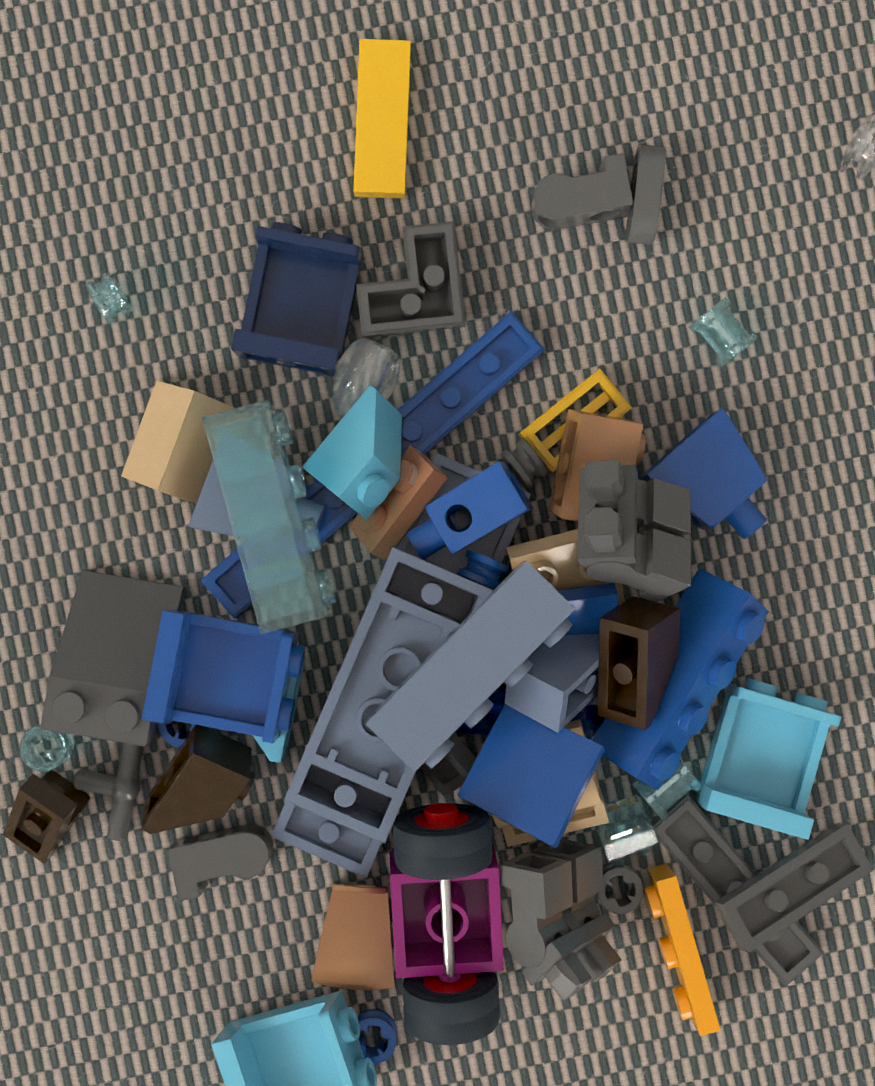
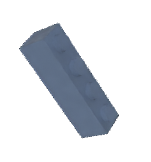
[365,560,575,772]

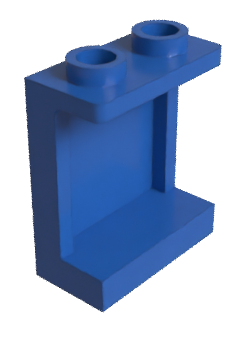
[142,609,305,743]

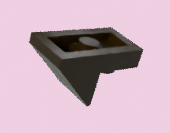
[3,770,90,864]

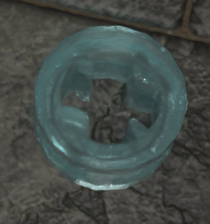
[85,271,133,325]
[19,724,74,772]

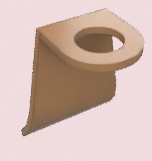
[311,882,395,990]

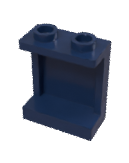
[231,222,363,378]

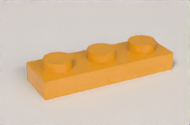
[643,863,721,1036]

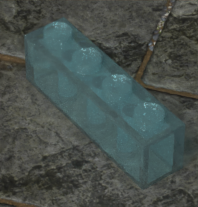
[202,400,336,634]

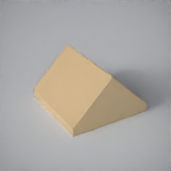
[121,380,254,504]

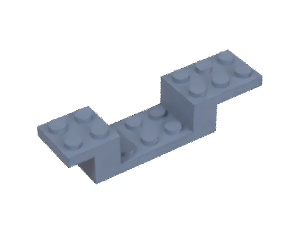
[270,453,531,878]

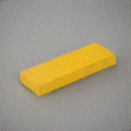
[353,39,411,199]

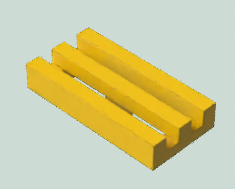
[519,368,632,474]

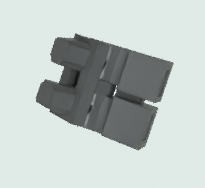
[577,460,691,602]
[498,839,621,1002]

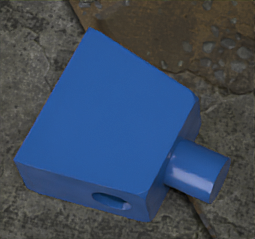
[639,408,767,539]
[407,461,533,560]

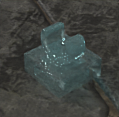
[593,794,658,865]

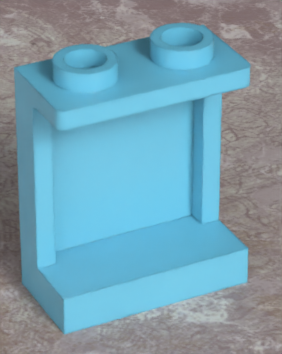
[695,678,842,840]
[211,990,377,1086]

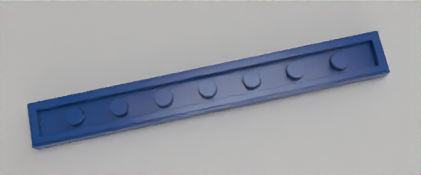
[201,311,545,619]

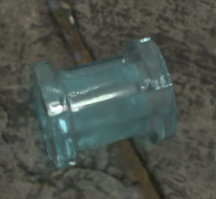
[689,297,758,367]
[632,760,703,820]

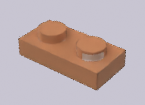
[349,445,448,560]

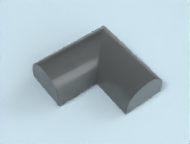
[356,221,466,338]

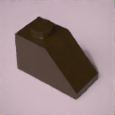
[598,596,680,730]
[141,725,255,834]

